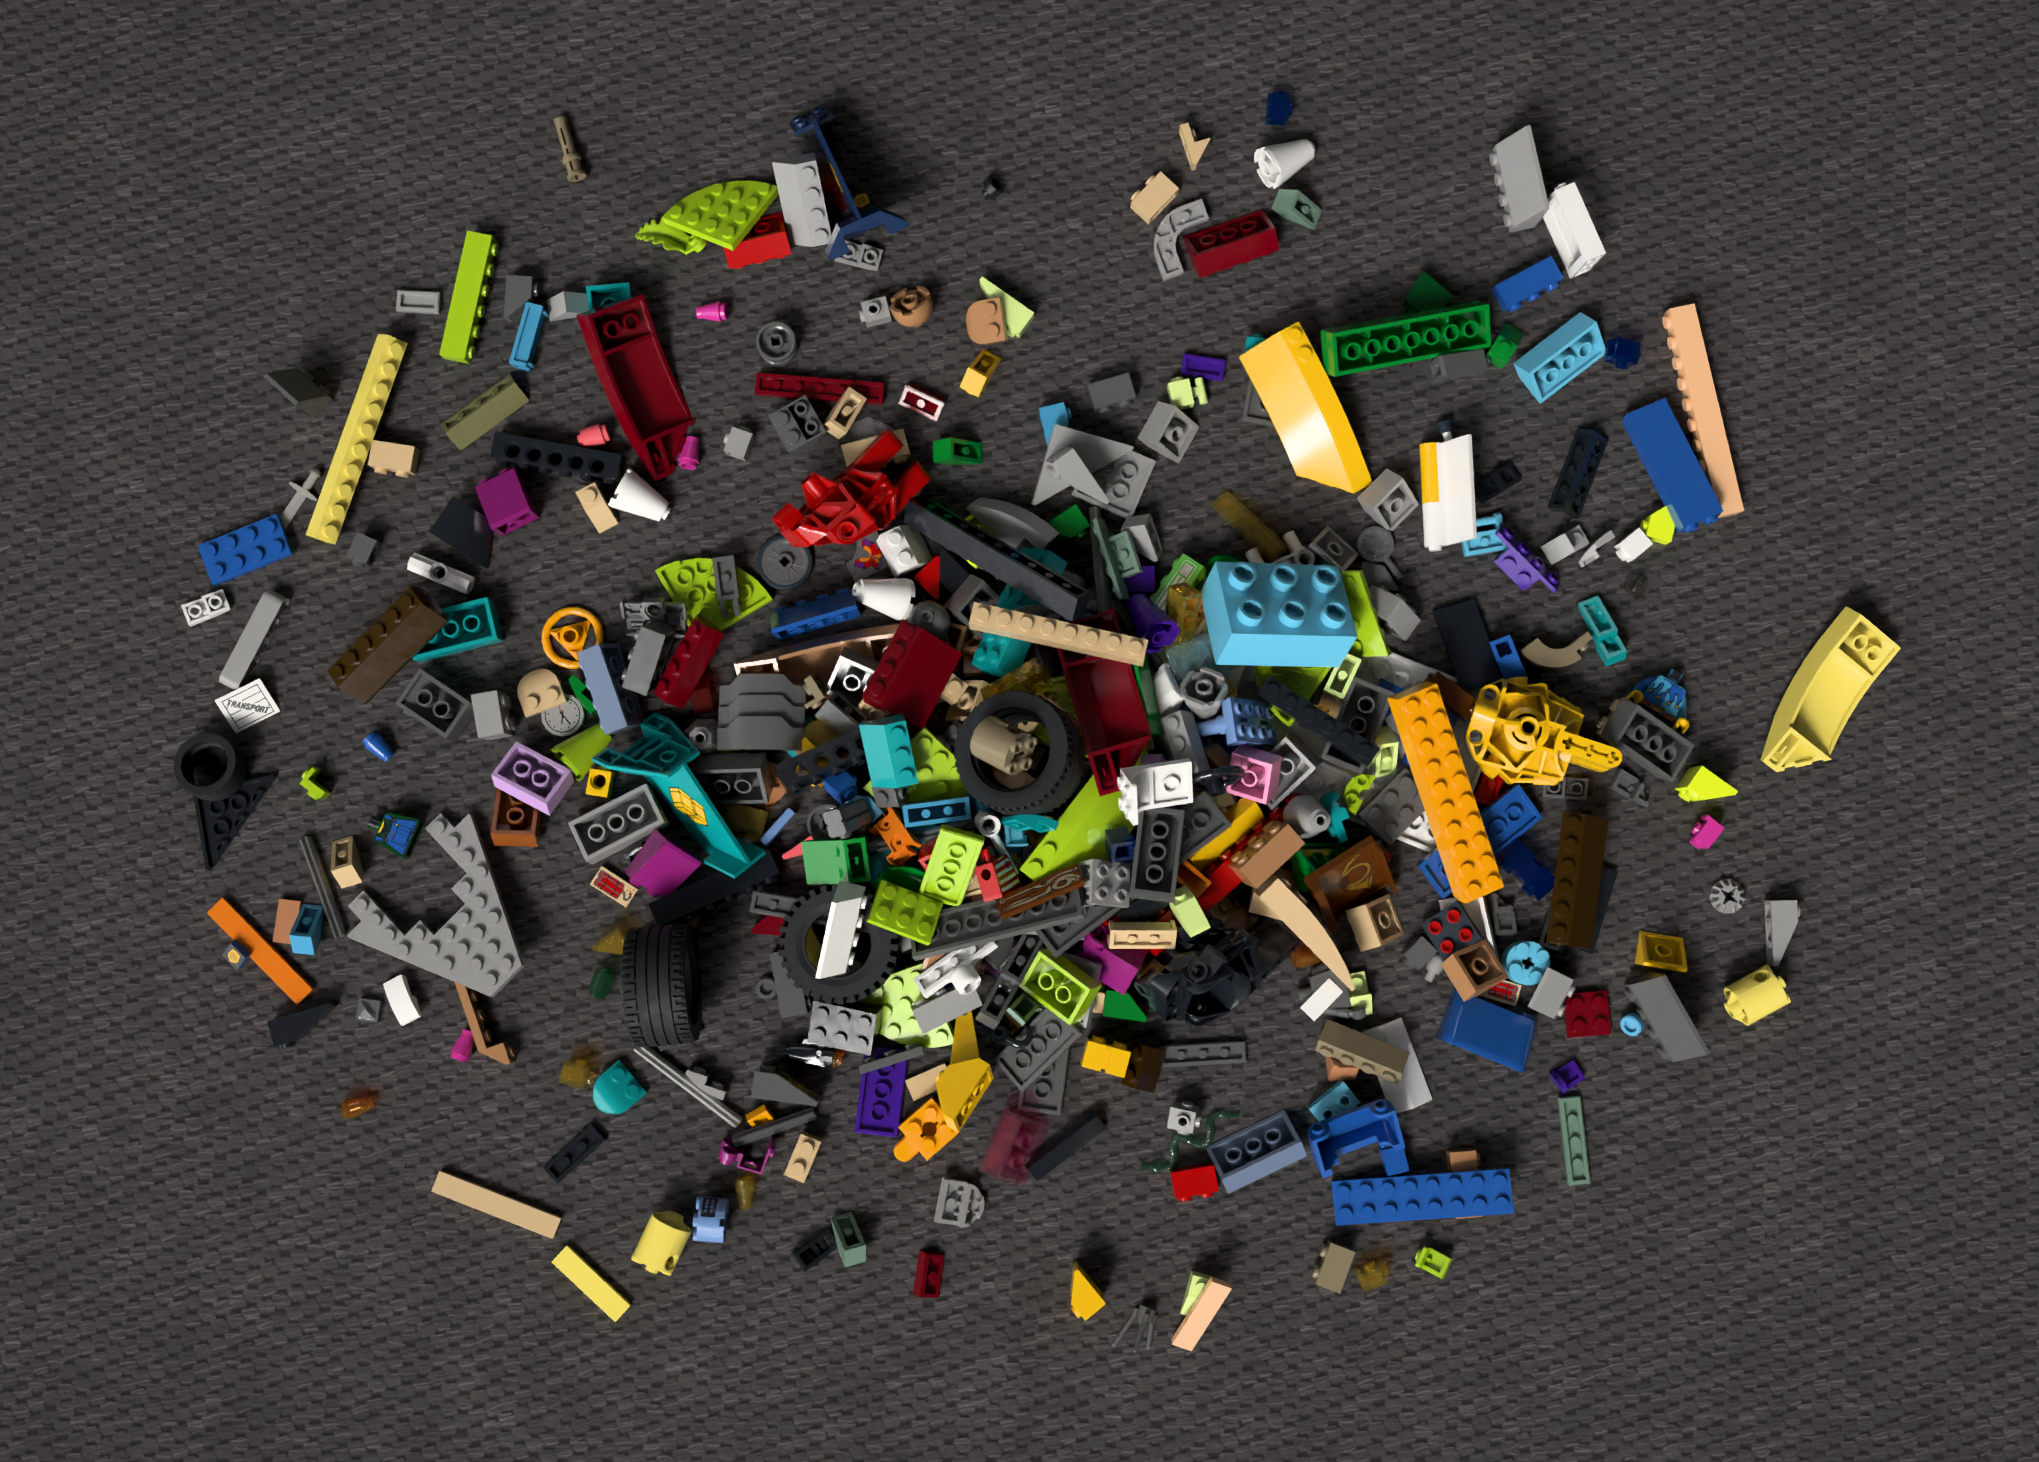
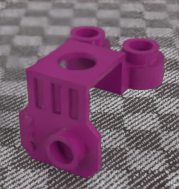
[719,1135,776,1175]

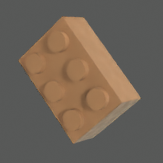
[1228,820,1305,889]

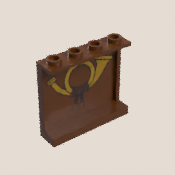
[1303,835,1397,935]

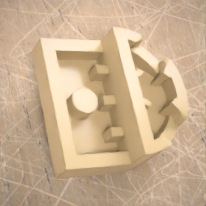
[517,669,568,718]

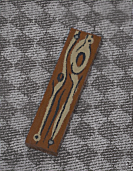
[995,864,1085,920]

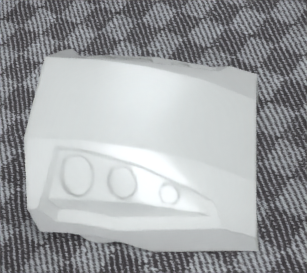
[1151,663,1184,719]

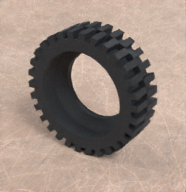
[778,884,901,1005]

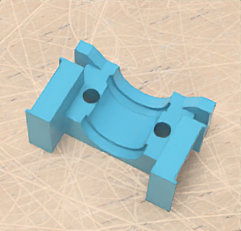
[998,816,1028,856]

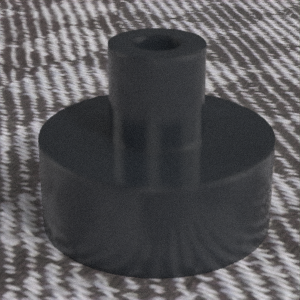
[982,175,1004,198]

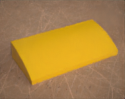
[1188,797,1265,874]

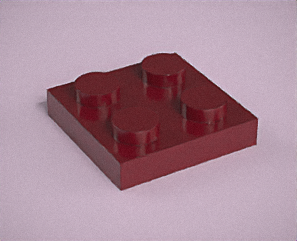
[1564,990,1611,1038]

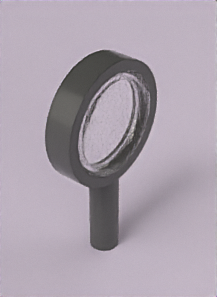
[1357,526,1404,582]

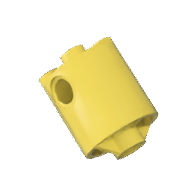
[1724,964,1791,1026]
[631,1210,692,1276]

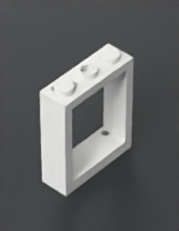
[1543,182,1606,279]

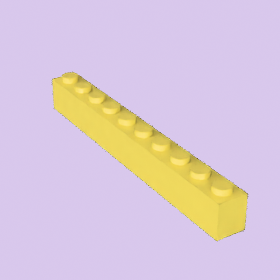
[306,334,408,545]

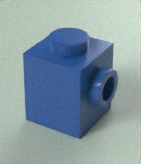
[823,771,859,805]

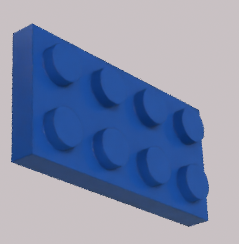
[198,514,294,586]

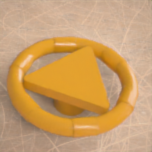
[541,606,604,669]

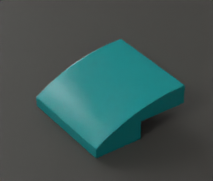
[999,814,1059,833]

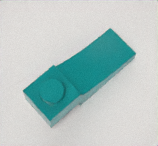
[1578,596,1627,667]

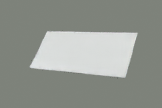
[1300,978,1343,1021]

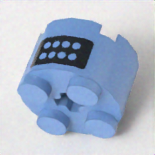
[693,1196,729,1243]

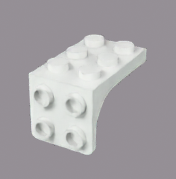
[1117,758,1193,825]

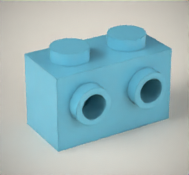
[1307,1080,1360,1122]

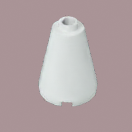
[1254,139,1315,189]
[608,468,671,521]
[852,578,915,620]

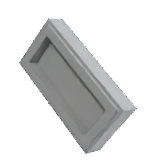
[396,290,441,314]

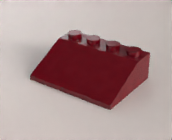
[862,619,962,730]

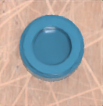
[1620,1013,1644,1036]

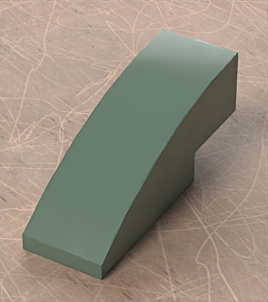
[1006,991,1040,1026]

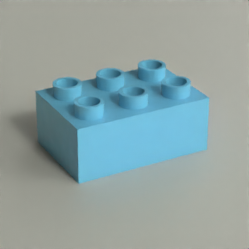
[1200,562,1358,667]

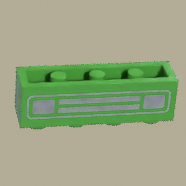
[1150,553,1207,618]

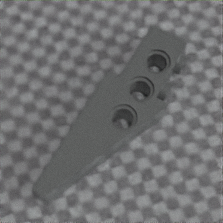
[975,934,1043,1030]

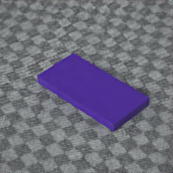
[854,1046,908,1138]

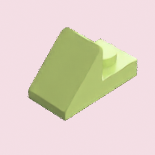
[1347,971,1373,1018]

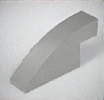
[966,498,1059,550]

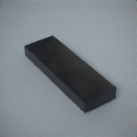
[543,1123,607,1184]

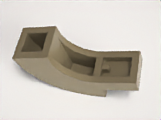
[1518,631,1593,669]

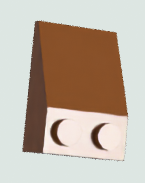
[491,788,541,847]

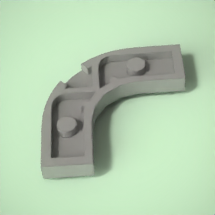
[1154,199,1209,281]

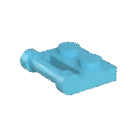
[1461,512,1508,557]

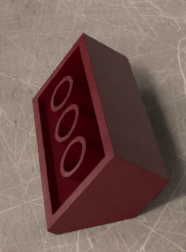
[1182,209,1279,278]
[653,614,725,709]

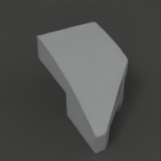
[1578,530,1615,568]

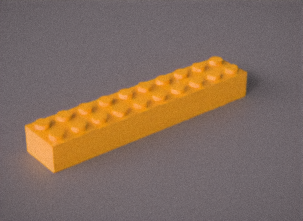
[1387,682,1504,904]

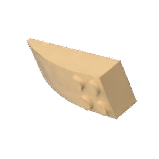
[1254,873,1355,991]

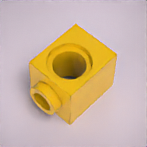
[586,765,615,798]

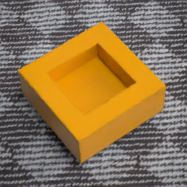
[745,1105,775,1128]

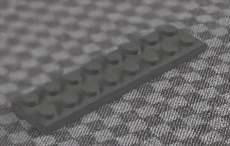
[910,888,1085,961]

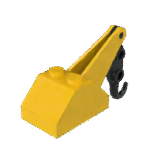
[936,1011,1033,1133]

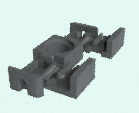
[620,597,689,638]

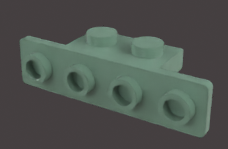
[1093,517,1143,601]

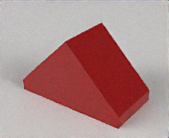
[913,556,940,602]

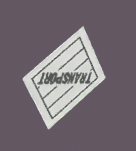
[214,678,280,733]

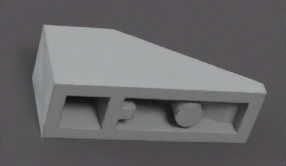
[1764,900,1800,966]

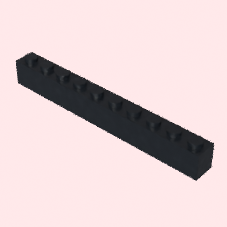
[904,494,1091,622]

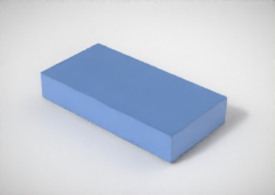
[760,808,797,846]

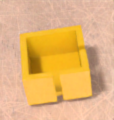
[1080,1035,1131,1078]

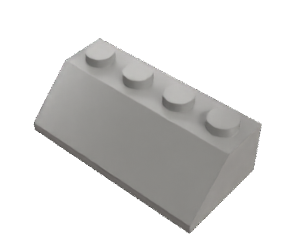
[772,152,831,247]

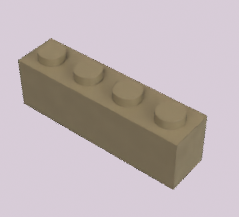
[1315,1019,1410,1084]

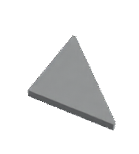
[1031,424,1133,505]

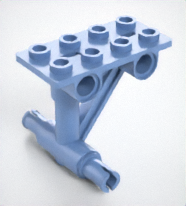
[1178,697,1278,748]

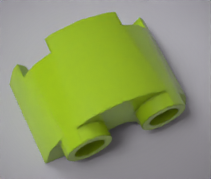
[1340,774,1376,815]

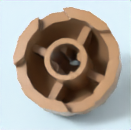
[889,286,933,327]

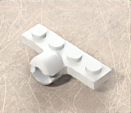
[913,941,998,999]

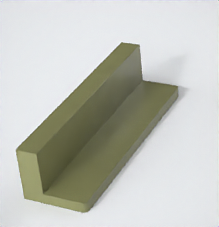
[441,374,529,450]

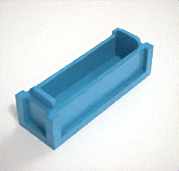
[509,302,549,372]

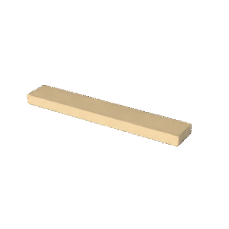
[431,1170,562,1239]

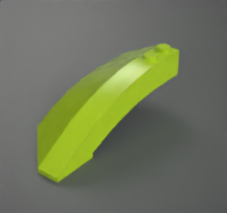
[1019,744,1148,881]

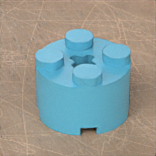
[1501,941,1550,985]

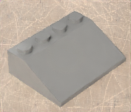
[1489,125,1550,232]

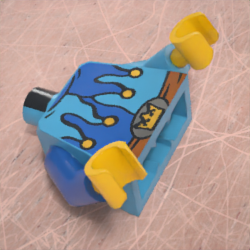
[1626,669,1690,733]

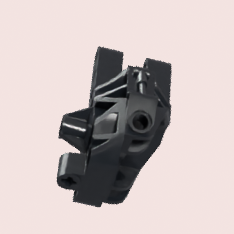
[1134,899,1301,1027]

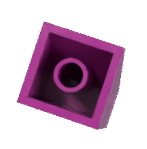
[475,468,540,536]
[625,829,701,898]

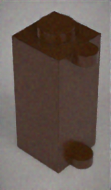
[1422,671,1476,721]

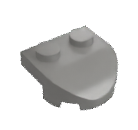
[934,1177,985,1228]

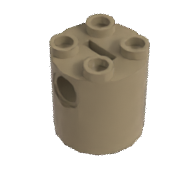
[970,716,1037,775]

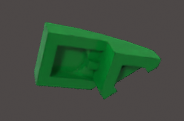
[569,675,597,717]

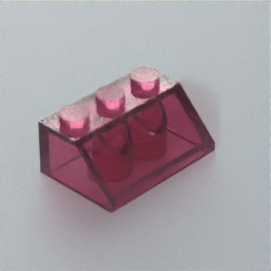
[979,1108,1050,1186]

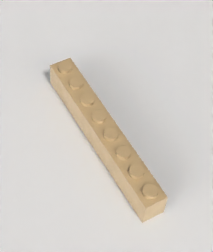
[969,602,1148,667]

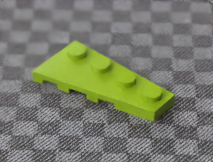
[1340,570,1392,657]

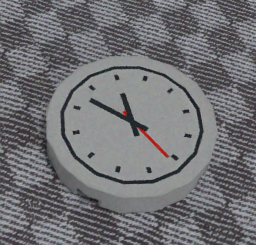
[541,694,585,737]

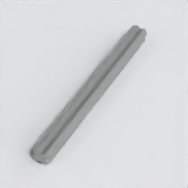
[634,1046,742,1128]

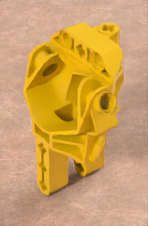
[1464,677,1622,786]

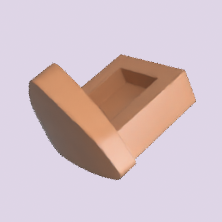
[1326,1057,1359,1081]

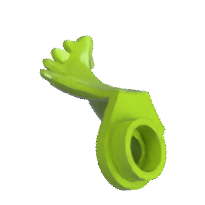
[635,218,707,255]

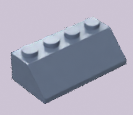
[577,644,645,735]
[1206,1110,1307,1194]

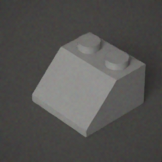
[1138,401,1199,464]
[1357,469,1419,533]
[1528,967,1577,1019]

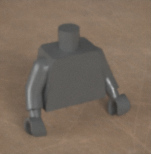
[1297,950,1366,1019]

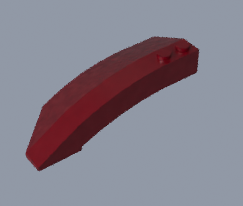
[576,294,695,481]
[1057,609,1152,796]

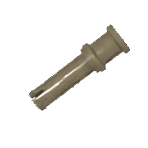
[554,116,586,182]

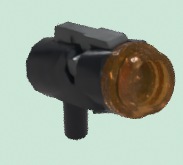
[785,1037,844,1079]

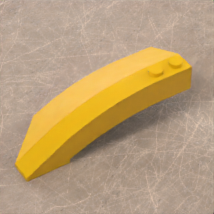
[1239,322,1372,494]

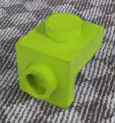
[299,766,331,800]
[1415,1246,1453,1279]

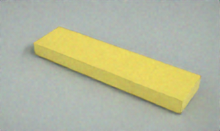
[552,1245,632,1322]

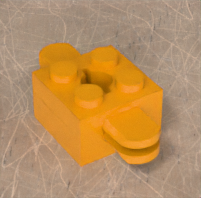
[894,1096,961,1162]

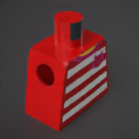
[975,846,1022,902]

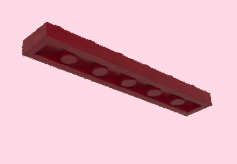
[754,373,885,406]

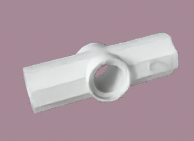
[407,553,475,595]

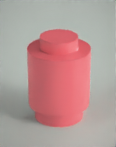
[577,424,611,449]

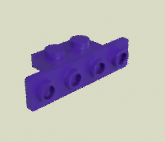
[1494,523,1560,593]

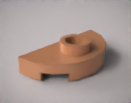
[766,762,786,805]

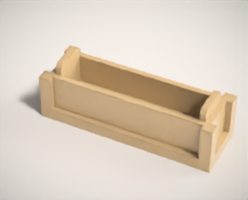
[1107,920,1177,949]

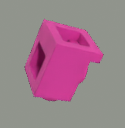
[1689,815,1725,849]

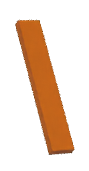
[207,897,314,1005]

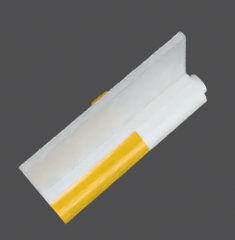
[1419,434,1477,552]

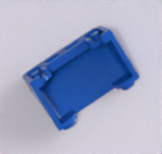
[1435,989,1537,1073]
[1308,1099,1405,1178]

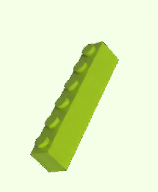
[439,231,499,364]

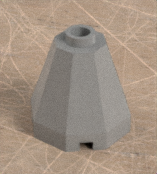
[1180,667,1228,721]
[684,719,720,755]

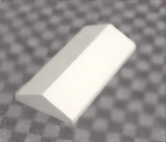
[1361,1017,1433,1114]

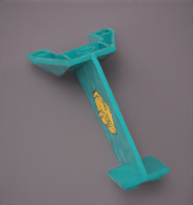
[592,712,766,879]

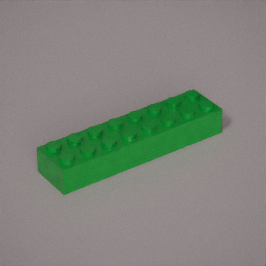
[1321,301,1491,377]

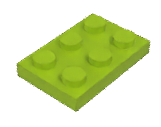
[867,880,943,945]

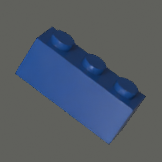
[1491,256,1564,313]

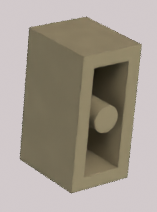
[1311,1239,1356,1294]

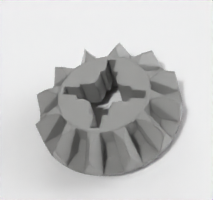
[1710,879,1746,914]

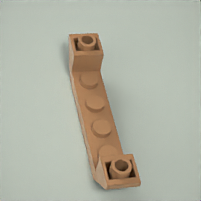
[455,982,516,1065]

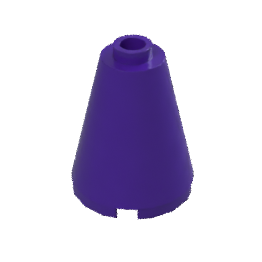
[1127,594,1179,653]

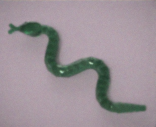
[1140,1111,1239,1173]

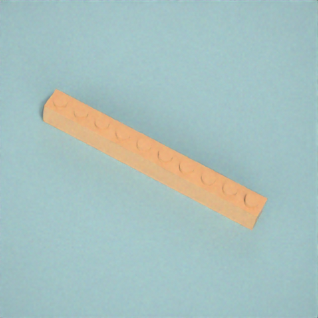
[1662,303,1744,518]

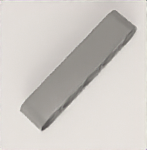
[219,589,289,690]

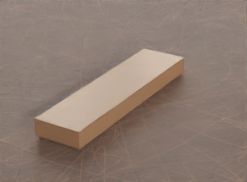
[1171,1276,1232,1351]

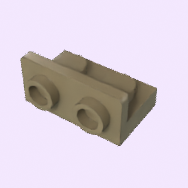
[803,671,827,709]

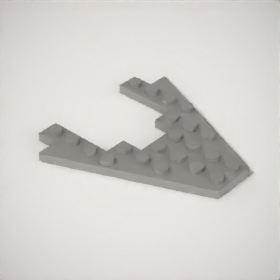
[347,813,525,997]

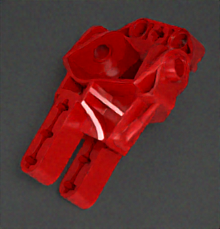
[772,428,932,547]

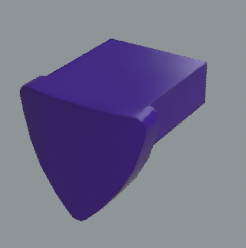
[1549,1059,1585,1094]

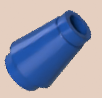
[362,730,395,762]

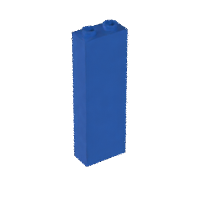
[1622,398,1723,534]

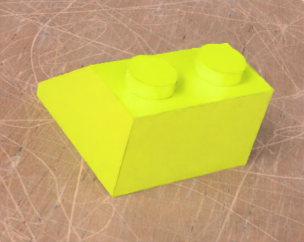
[1675,766,1738,802]

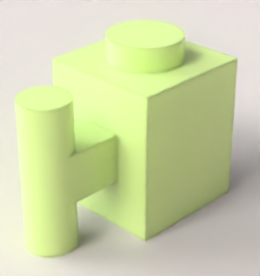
[1167,377,1208,410]

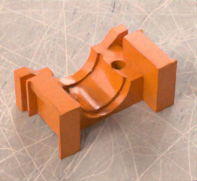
[866,807,922,866]

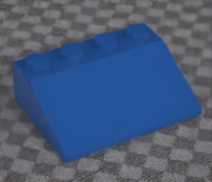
[770,588,862,641]

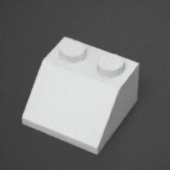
[877,524,933,578]

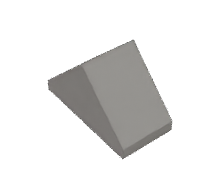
[547,291,588,321]

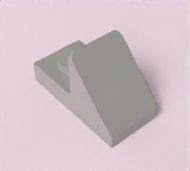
[1541,525,1590,565]

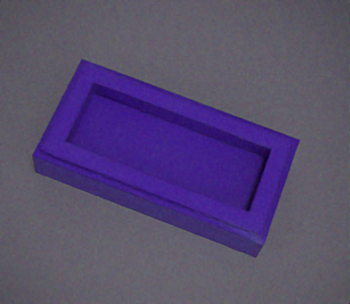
[1180,353,1226,382]

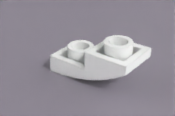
[181,589,231,627]
[383,974,421,1026]

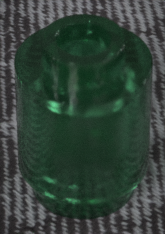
[588,966,616,1000]

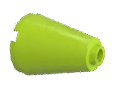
[551,724,612,781]

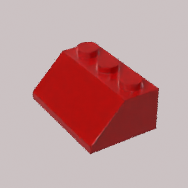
[723,212,792,269]

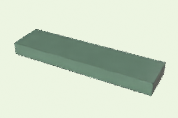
[1557,1095,1591,1186]

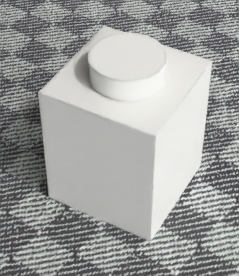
[1614,528,1653,563]

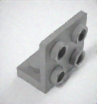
[1078,859,1130,908]

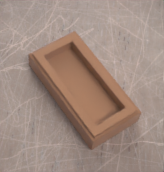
[273,899,303,944]

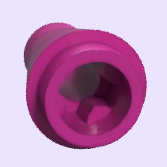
[696,301,729,322]
[678,436,699,470]
[450,1029,474,1063]

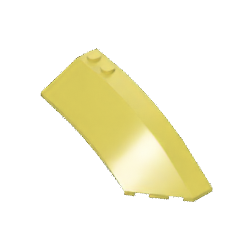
[1761,607,1901,772]

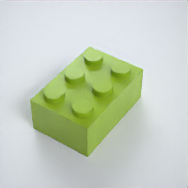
[1019,948,1102,1025]

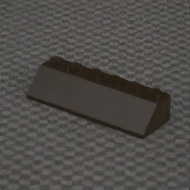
[327,587,449,704]
[1546,811,1608,950]

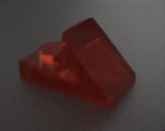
[690,668,716,715]

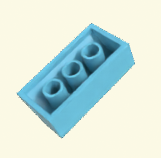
[1513,312,1607,404]

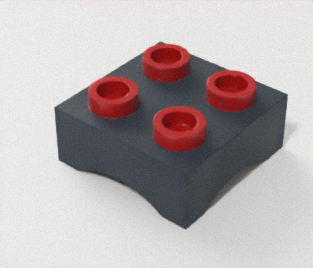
[1421,901,1484,961]

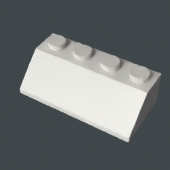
[815,880,868,979]

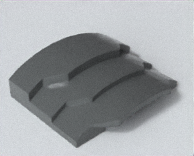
[717,674,806,751]

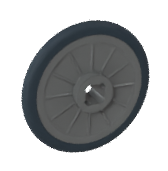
[757,535,813,590]

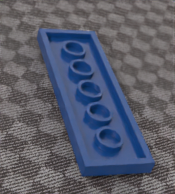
[1416,783,1543,899]

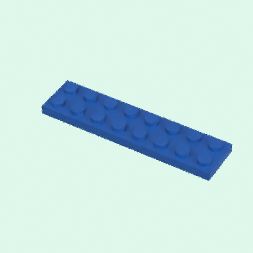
[1331,1168,1514,1225]

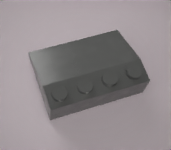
[1624,972,1710,1062]

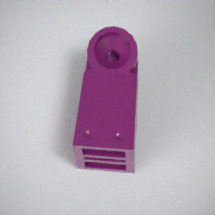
[1074,923,1149,995]

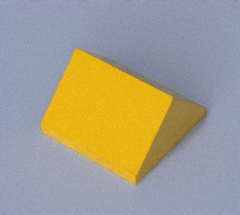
[1635,931,1688,972]

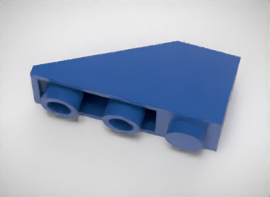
[1489,634,1530,685]

